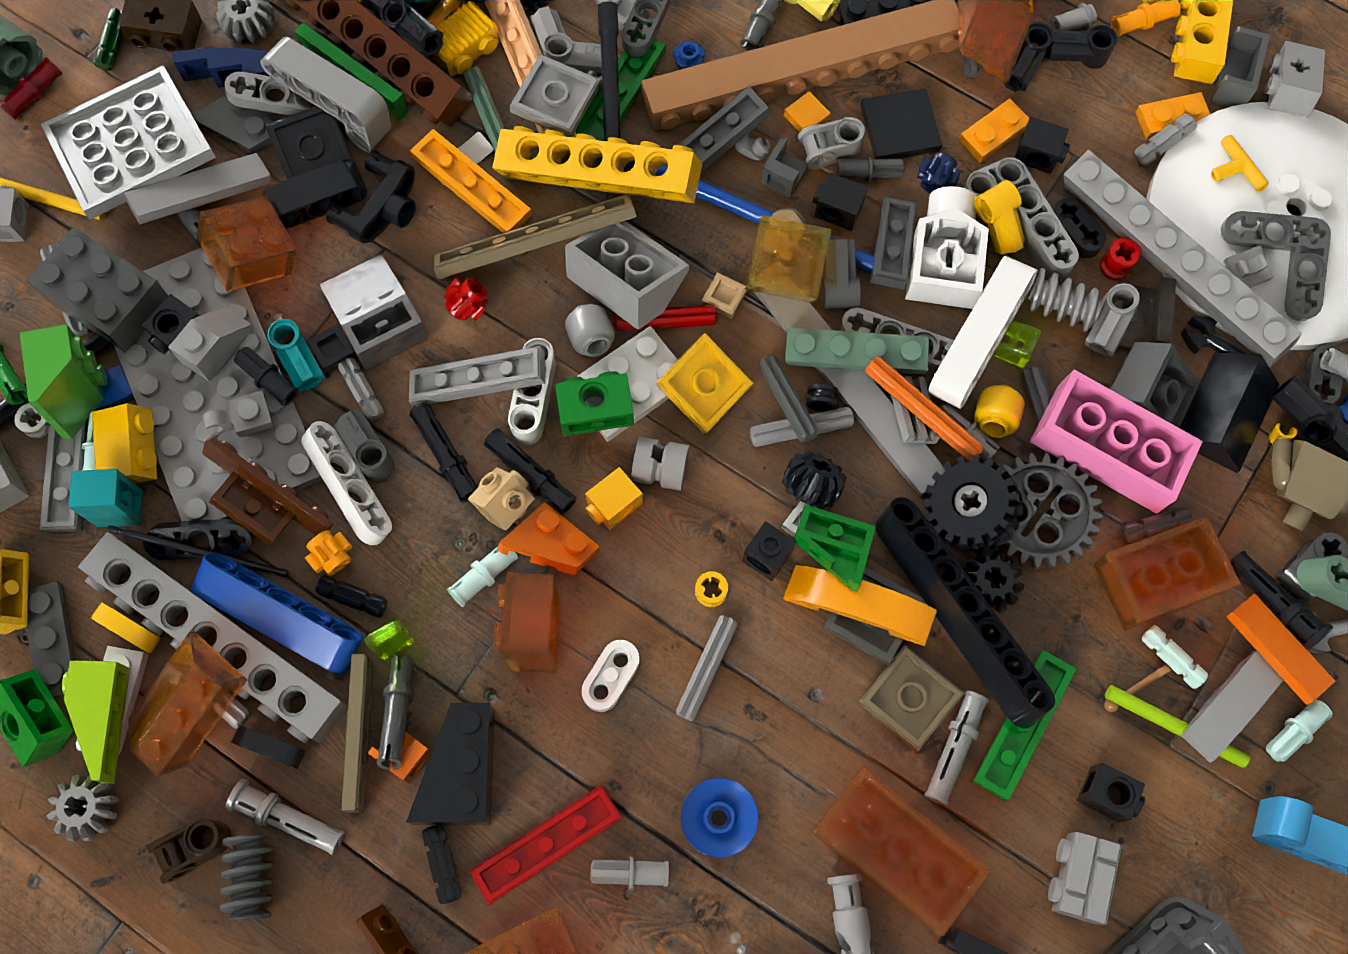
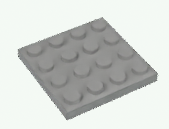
[41,65,216,220]

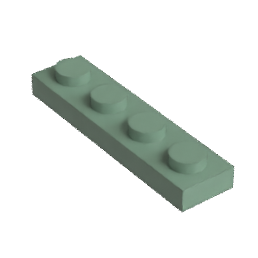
[785,327,929,375]

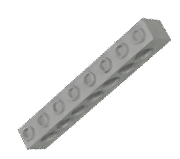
[78,531,348,744]

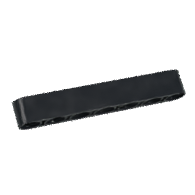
[875,497,1055,728]

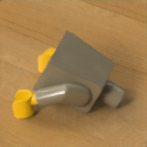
[1269,423,1348,532]

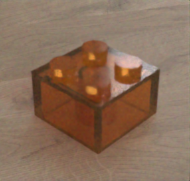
[197,196,297,292]

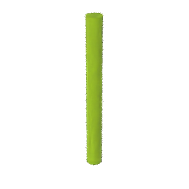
[1105,685,1250,768]

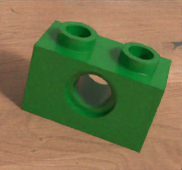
[555,371,634,436]
[0,669,73,767]

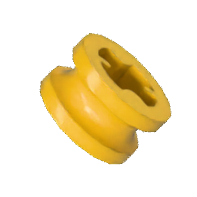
[695,571,728,607]

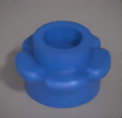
[673,40,705,70]

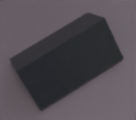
[1179,352,1280,473]

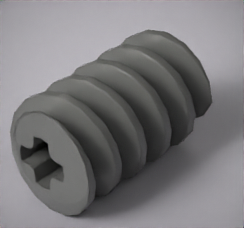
[219,836,274,921]

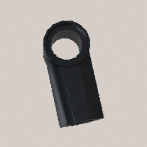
[1000,22,1054,92]
[1046,25,1118,69]

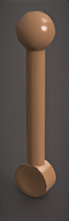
[1104,664,1171,712]

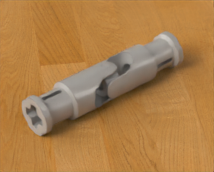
[827,873,874,954]

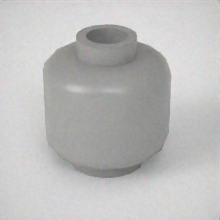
[565,304,615,357]

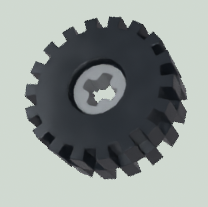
[924,455,1023,553]

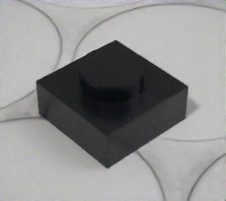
[307,324,357,374]

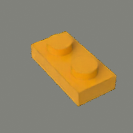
[1135,92,1210,140]
[958,98,1029,163]

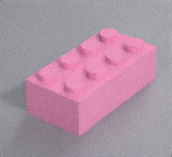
[1030,369,1203,514]

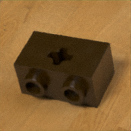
[118,0,202,53]

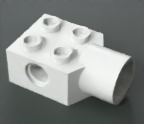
[905,186,989,309]

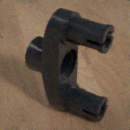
[326,150,416,243]

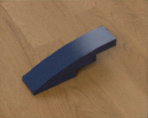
[172,48,279,93]

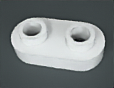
[582,640,640,712]

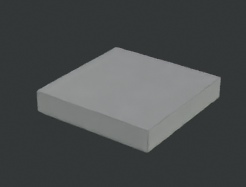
[510,54,600,137]

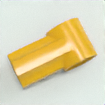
[974,180,1025,255]

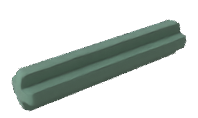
[463,67,505,153]

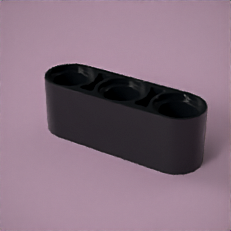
[262,159,367,229]

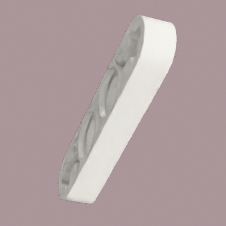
[301,421,392,545]

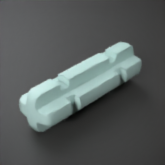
[1142,625,1208,689]

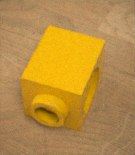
[585,467,643,530]

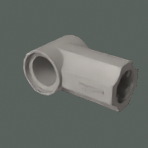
[1085,283,1140,357]

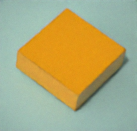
[783,91,831,132]

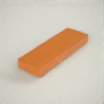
[1226,593,1335,705]

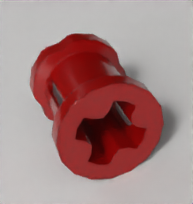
[1100,238,1141,281]

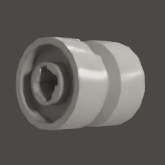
[631,436,689,491]

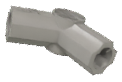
[530,6,602,74]

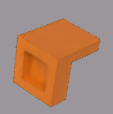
[368,731,432,784]

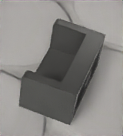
[1210,26,1270,107]

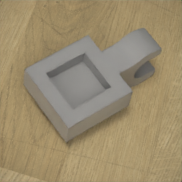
[202,390,274,438]

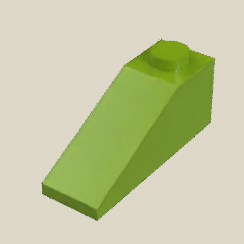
[62,661,130,784]

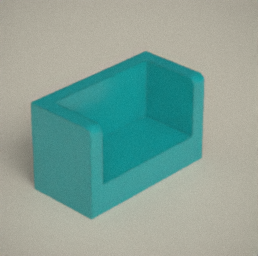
[69,469,143,527]

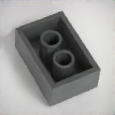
[26,227,168,352]

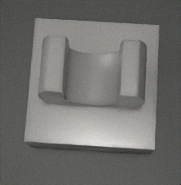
[1223,245,1274,288]

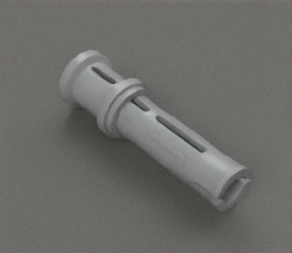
[225,778,345,856]

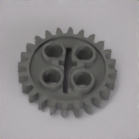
[995,453,1103,570]

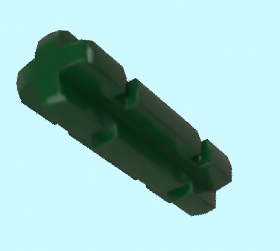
[94,8,123,71]

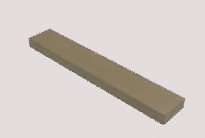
[434,194,637,279]

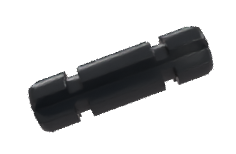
[315,575,388,618]
[422,825,462,904]

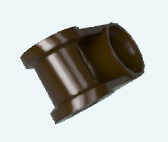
[147,819,232,884]

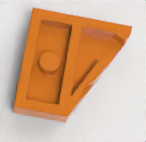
[497,502,600,575]

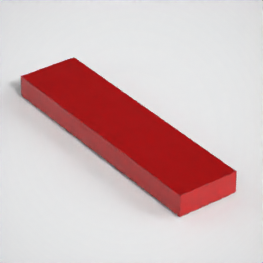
[469,785,622,905]

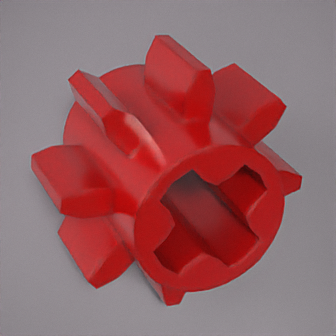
[444,278,488,321]

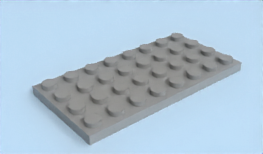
[114,238,323,537]

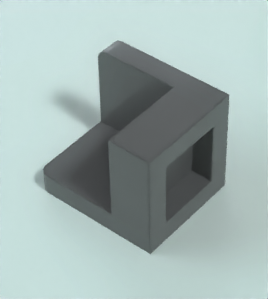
[761,137,808,198]

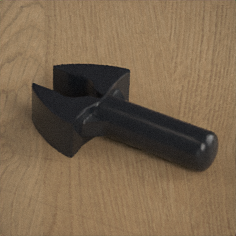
[1181,316,1247,354]

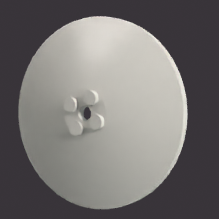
[1146,102,1348,350]

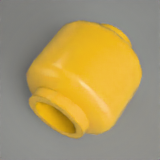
[974,385,1025,438]

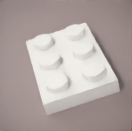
[577,326,678,442]

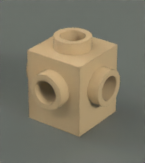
[468,467,535,531]

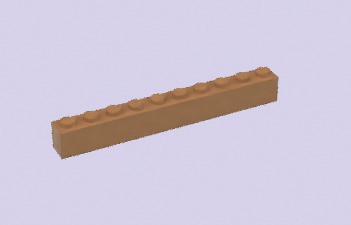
[641,0,966,132]

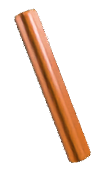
[865,356,984,461]

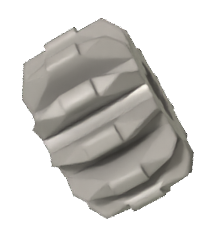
[216,0,275,45]
[46,775,120,842]

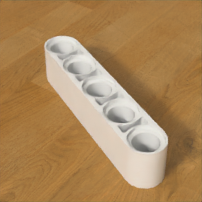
[928,256,1038,409]

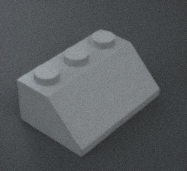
[565,221,689,329]

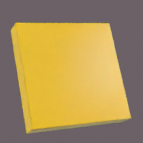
[655,333,753,434]

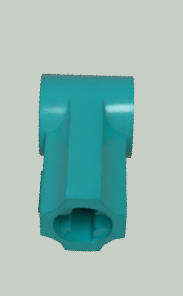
[267,319,326,392]

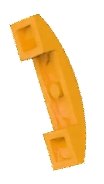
[783,565,937,646]

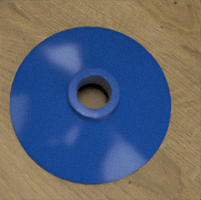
[681,778,758,858]

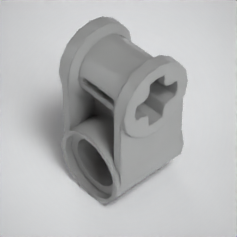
[797,117,865,170]

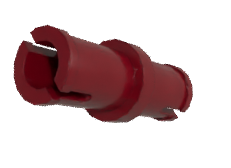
[0,57,63,120]

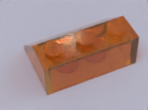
[128,631,247,777]

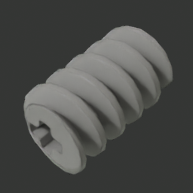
[1027,267,1107,332]

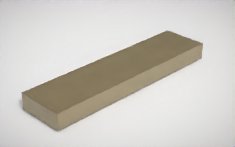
[341,654,373,813]

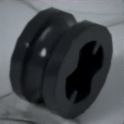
[806,384,839,412]

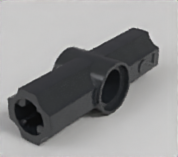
[363,0,444,57]
[1271,375,1348,462]

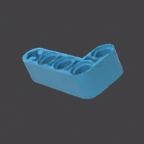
[1251,796,1348,875]

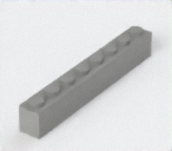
[1063,150,1302,368]

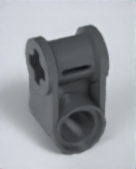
[1275,532,1348,602]

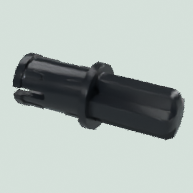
[234,346,299,406]

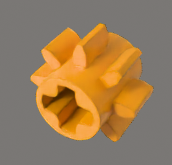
[305,530,353,576]

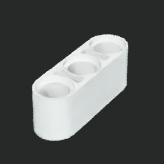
[508,338,556,445]

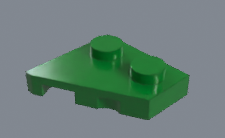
[794,504,876,592]

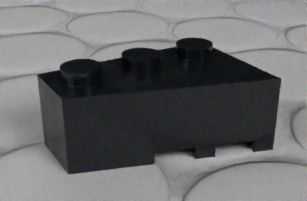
[406,703,495,825]

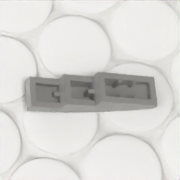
[1181,648,1283,763]

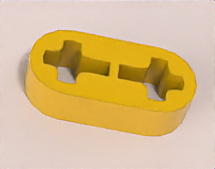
[90,602,162,654]

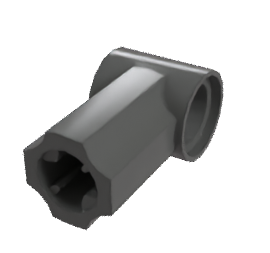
[822,239,860,309]
[334,410,394,482]

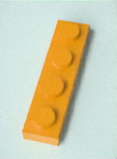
[410,129,532,233]

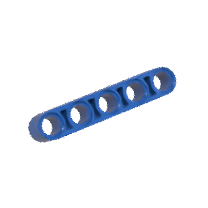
[191,553,363,673]

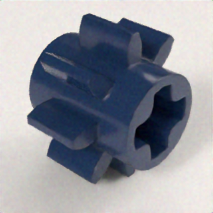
[917,153,961,194]

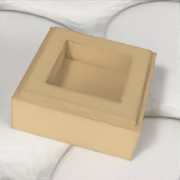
[701,272,748,319]

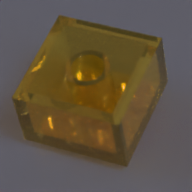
[744,215,831,303]

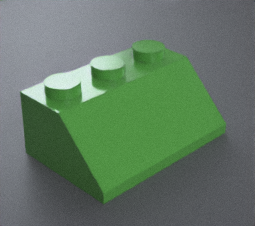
[19,324,108,440]

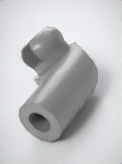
[735,133,771,161]

